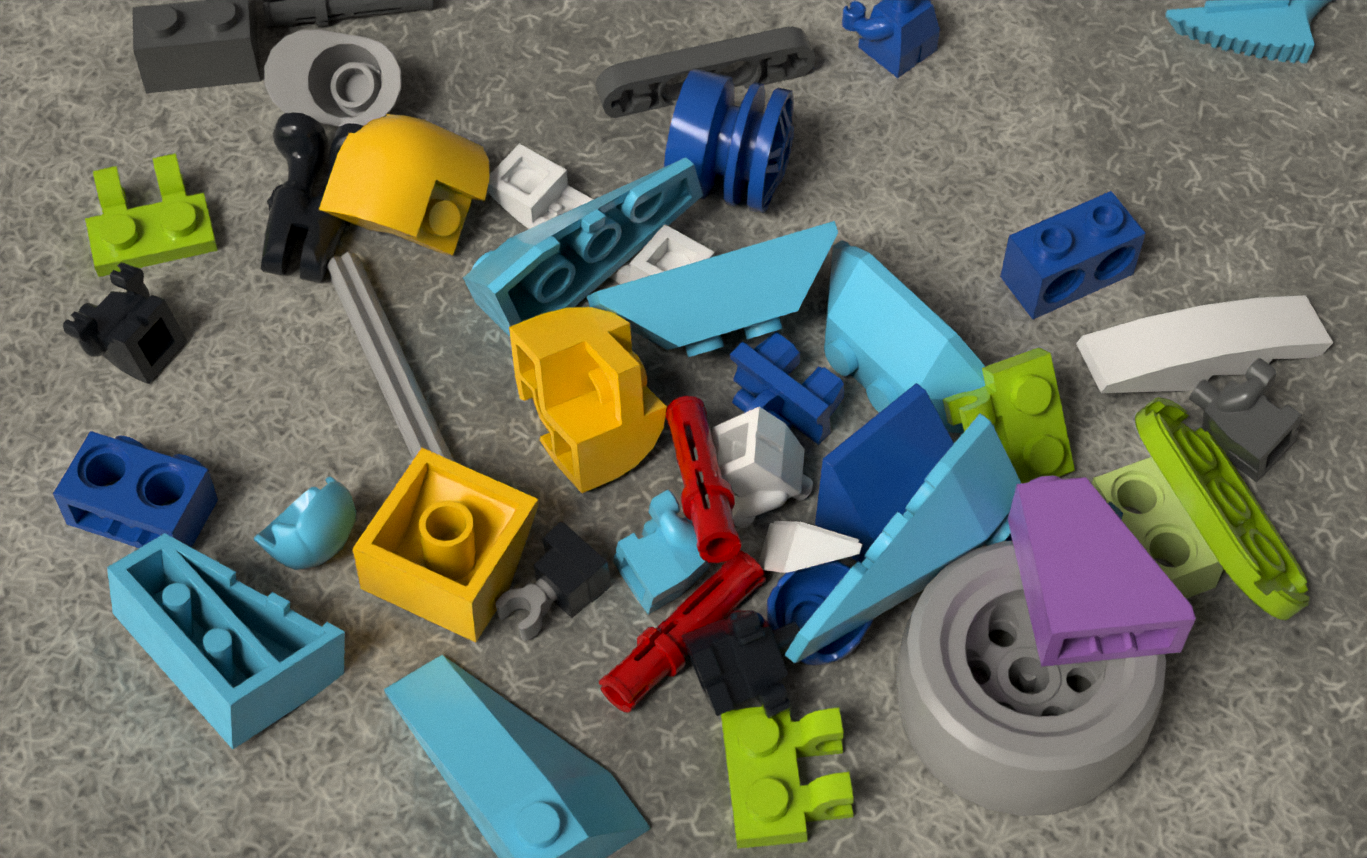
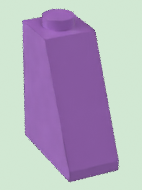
[1008,476,1196,667]

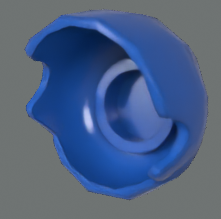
[767,560,873,665]

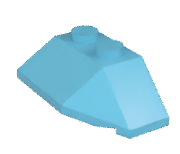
[587,221,838,357]
[824,240,995,434]

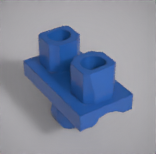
[730,332,844,445]

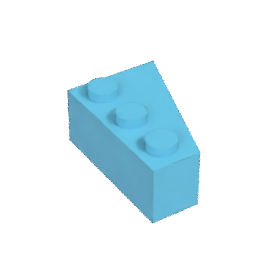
[107,533,345,749]

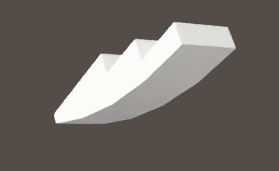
[1076,295,1333,393]

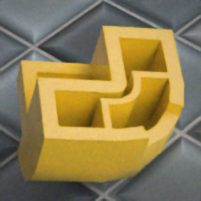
[319,114,490,256]
[509,307,667,493]

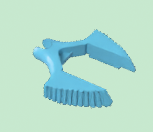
[1165,0,1332,63]

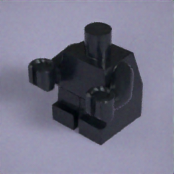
[63,262,187,384]
[681,610,800,719]

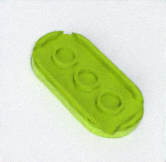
[1135,397,1309,620]

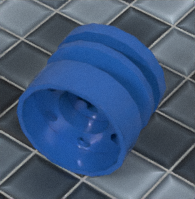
[664,69,794,213]

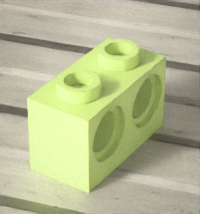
[1092,457,1224,599]

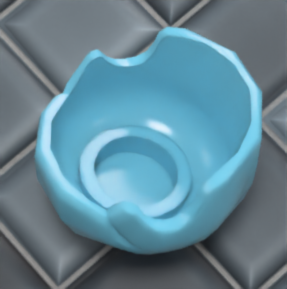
[254,476,356,570]

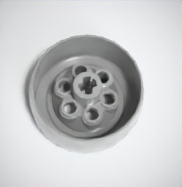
[896,541,1166,816]

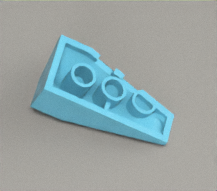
[463,157,703,337]
[785,413,1021,664]
[384,655,650,858]

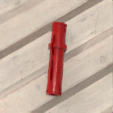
[666,396,741,563]
[599,551,766,713]

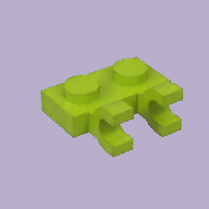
[85,153,218,277]
[942,347,1075,483]
[721,706,854,849]

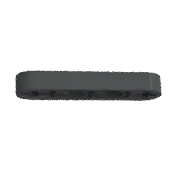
[595,26,816,118]

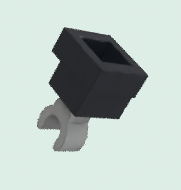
[495,520,611,641]

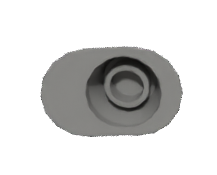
[264,29,402,127]

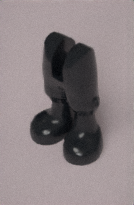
[261,112,364,283]

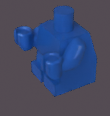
[842,0,940,78]

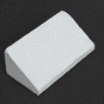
[759,521,862,573]

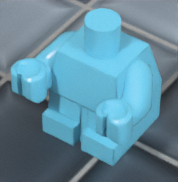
[613,490,711,615]

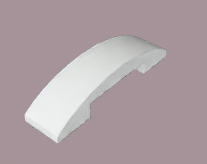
[487,144,715,284]

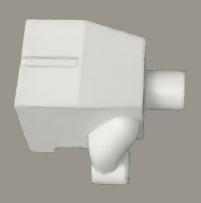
[712,407,813,528]

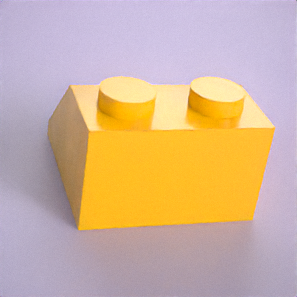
[353,448,539,642]

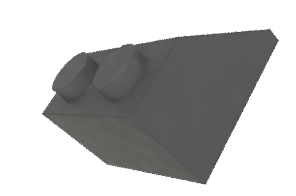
[132,0,260,93]

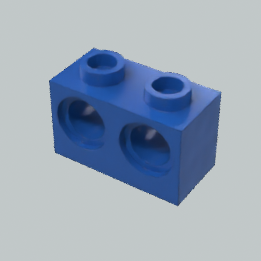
[1000,191,1146,320]
[53,431,218,548]

